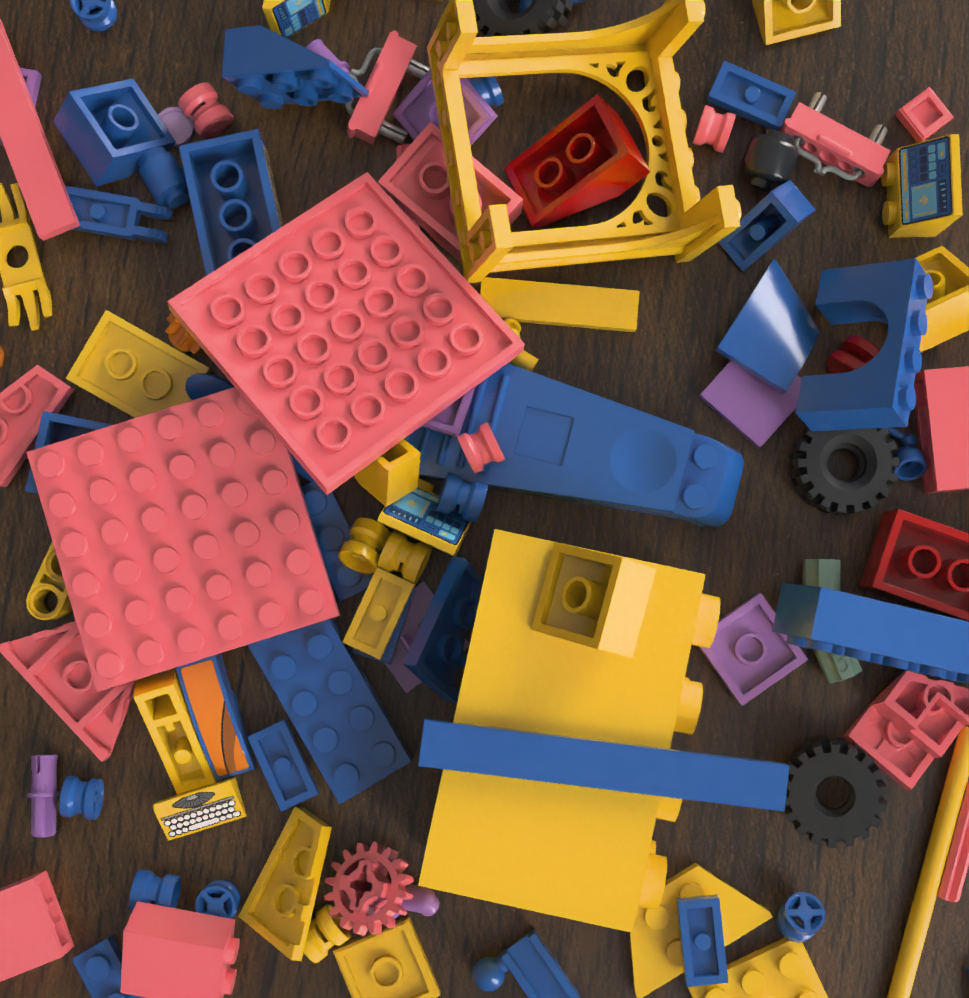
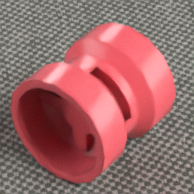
[178,82,233,140]

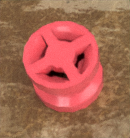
[692,105,736,153]
[457,422,505,474]

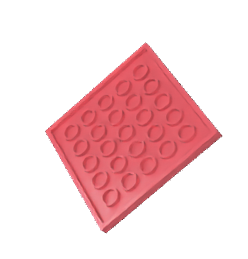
[167,172,525,495]
[26,387,340,692]

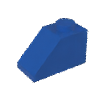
[718,180,816,271]

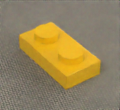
[342,567,416,660]

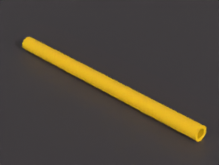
[887,726,969,998]

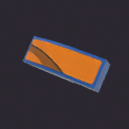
[176,653,256,780]

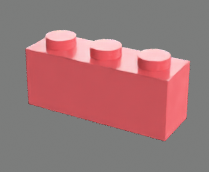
[914,366,969,494]

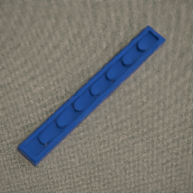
[418,719,789,812]

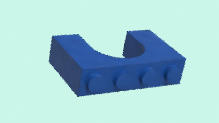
[795,258,933,431]

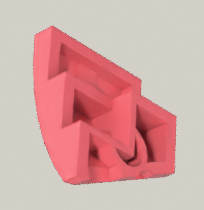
[843,671,969,790]

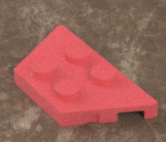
[0,621,136,762]

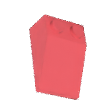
[378,122,523,263]

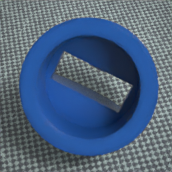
[893,446,927,481]

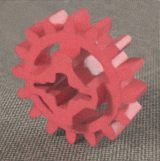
[324,842,414,936]

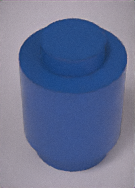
[137,147,189,209]

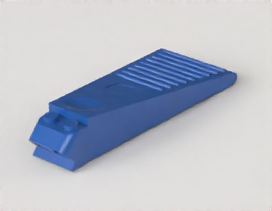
[405,363,744,527]

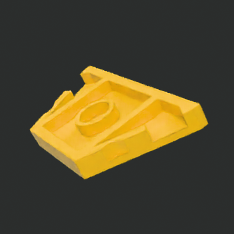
[629,863,773,998]

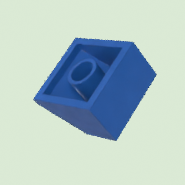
[53,79,176,186]

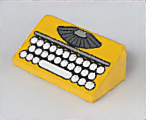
[152,777,247,841]

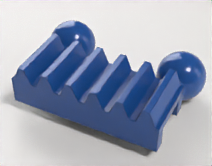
[472,929,581,998]

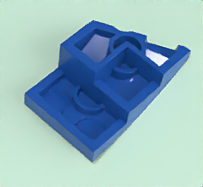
[715,259,820,394]

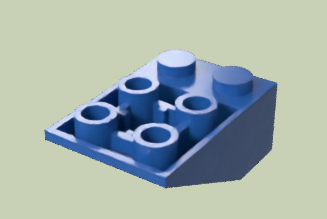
[222,25,369,109]

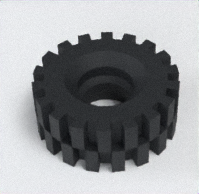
[473,0,573,37]
[789,427,900,515]
[785,736,888,848]

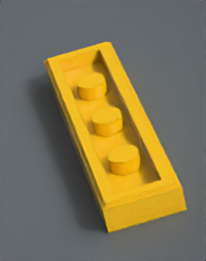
[480,277,640,332]

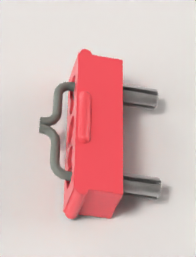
[345,30,430,145]
[779,92,891,187]

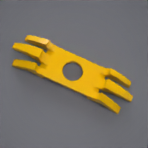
[0,182,52,331]

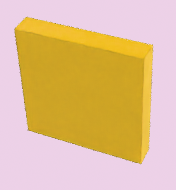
[333,916,441,998]

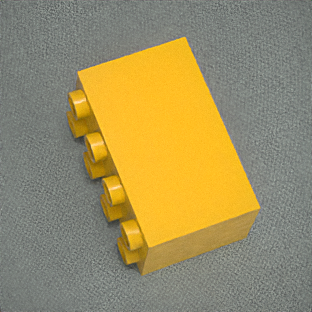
[418,529,720,933]

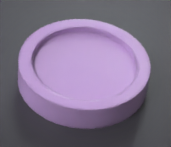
[158,107,195,147]

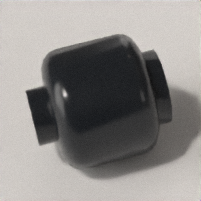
[740,129,799,192]

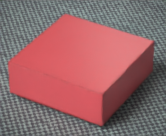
[895,87,954,143]

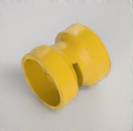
[338,517,391,574]
[378,530,432,584]
[304,904,351,963]

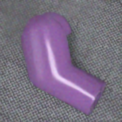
[380,884,440,920]

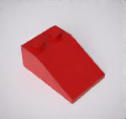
[504,94,651,229]

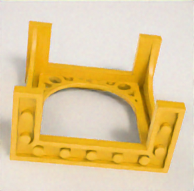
[427,0,741,283]

